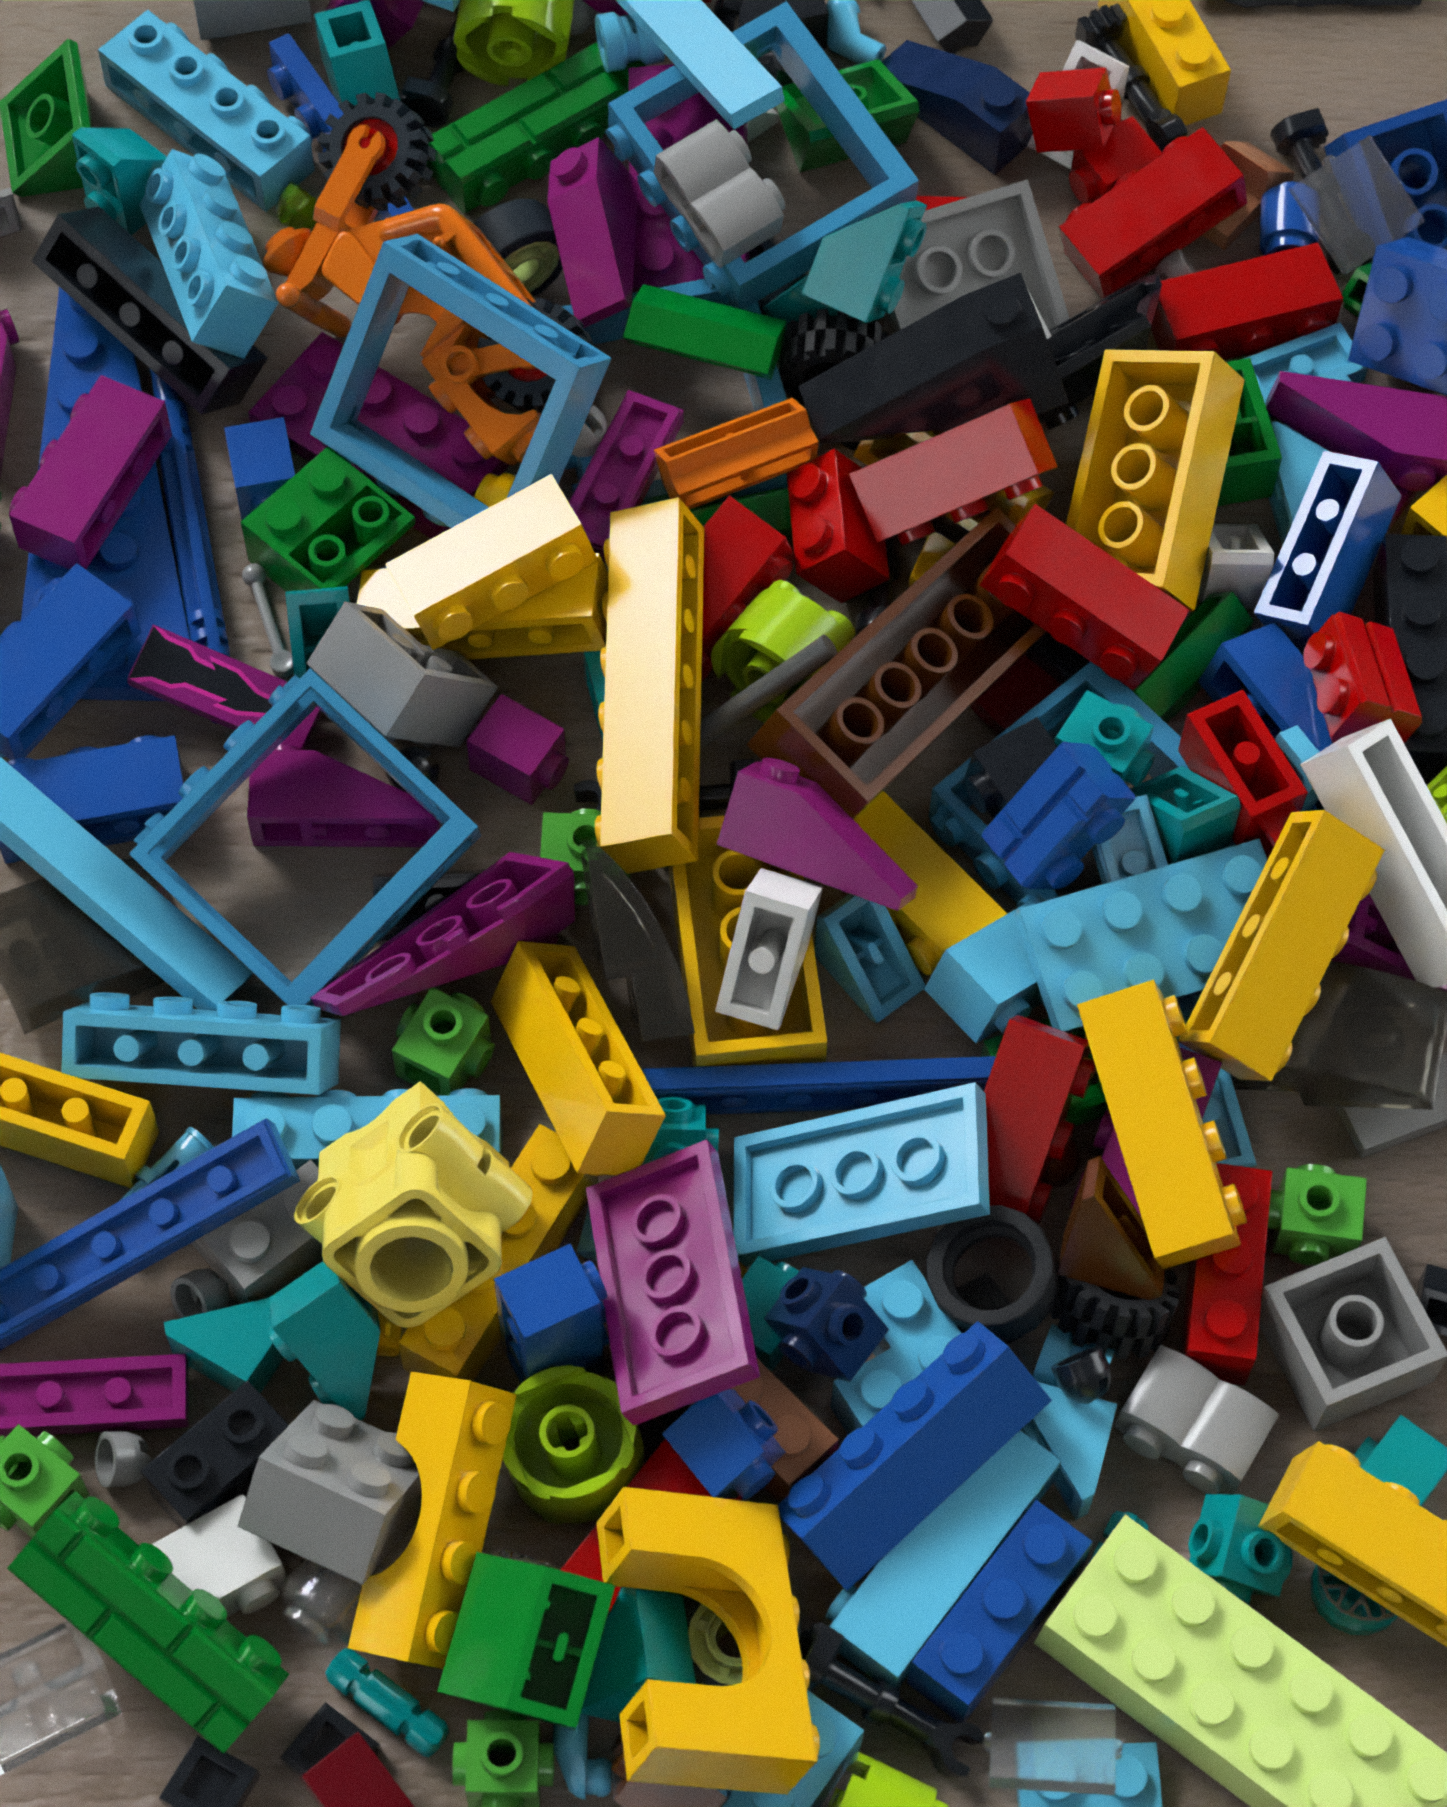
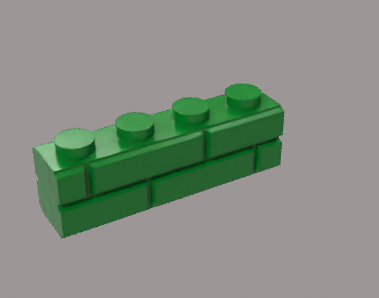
[426,42,647,214]
[7,1491,289,1754]

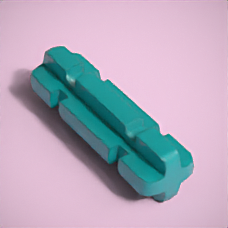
[325,1648,450,1757]

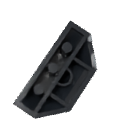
[1039,274,1162,430]

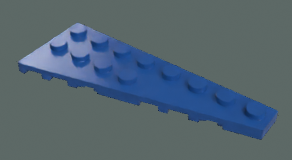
[21,287,190,701]

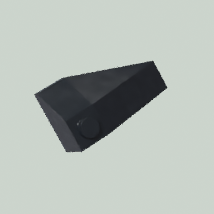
[798,272,1070,444]

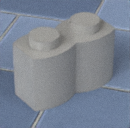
[654,119,785,268]
[1114,1345,1279,1494]

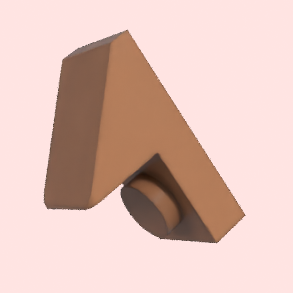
[1202,141,1295,250]

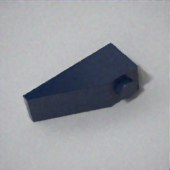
[881,40,1033,175]

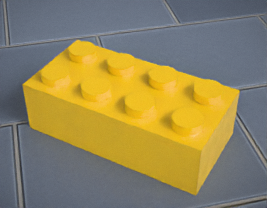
[1066,350,1245,611]
[668,815,827,1067]

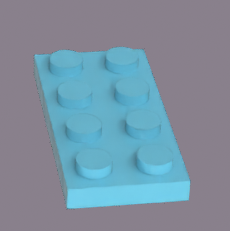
[1014,838,1267,1033]
[733,1082,990,1267]

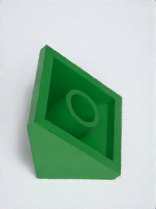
[0,38,94,197]
[776,59,919,173]

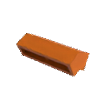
[654,397,819,510]

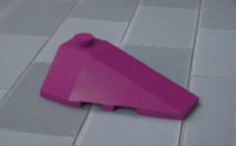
[310,852,575,1016]

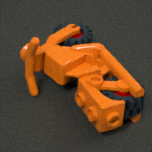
[262,92,593,466]

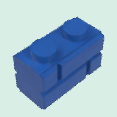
[981,742,1136,889]

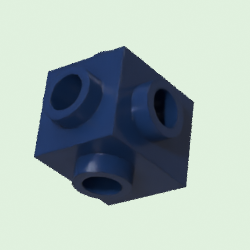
[763,1267,889,1382]

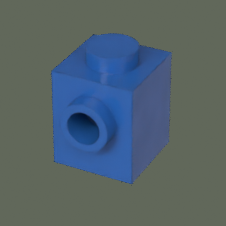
[662,1389,786,1500]

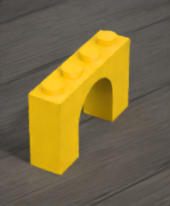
[596,1487,820,1795]

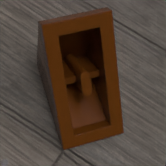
[1057,1156,1165,1300]

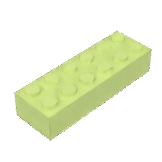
[1034,1514,1447,1807]

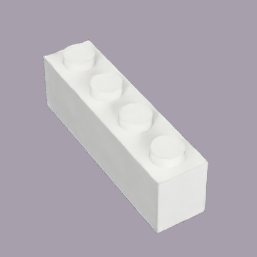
[1300,719,1447,991]

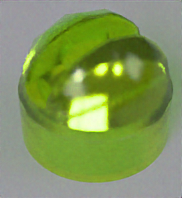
[276,181,317,230]

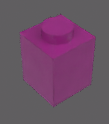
[467,694,569,805]

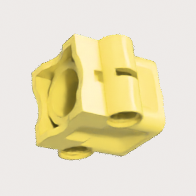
[294,1081,533,1328]

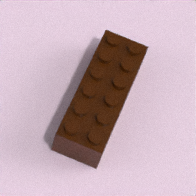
[746,507,1047,820]

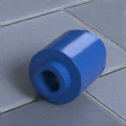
[1260,181,1319,255]

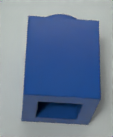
[224,417,295,520]

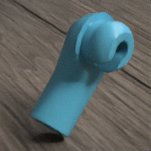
[826,0,886,64]
[552,1713,612,1800]

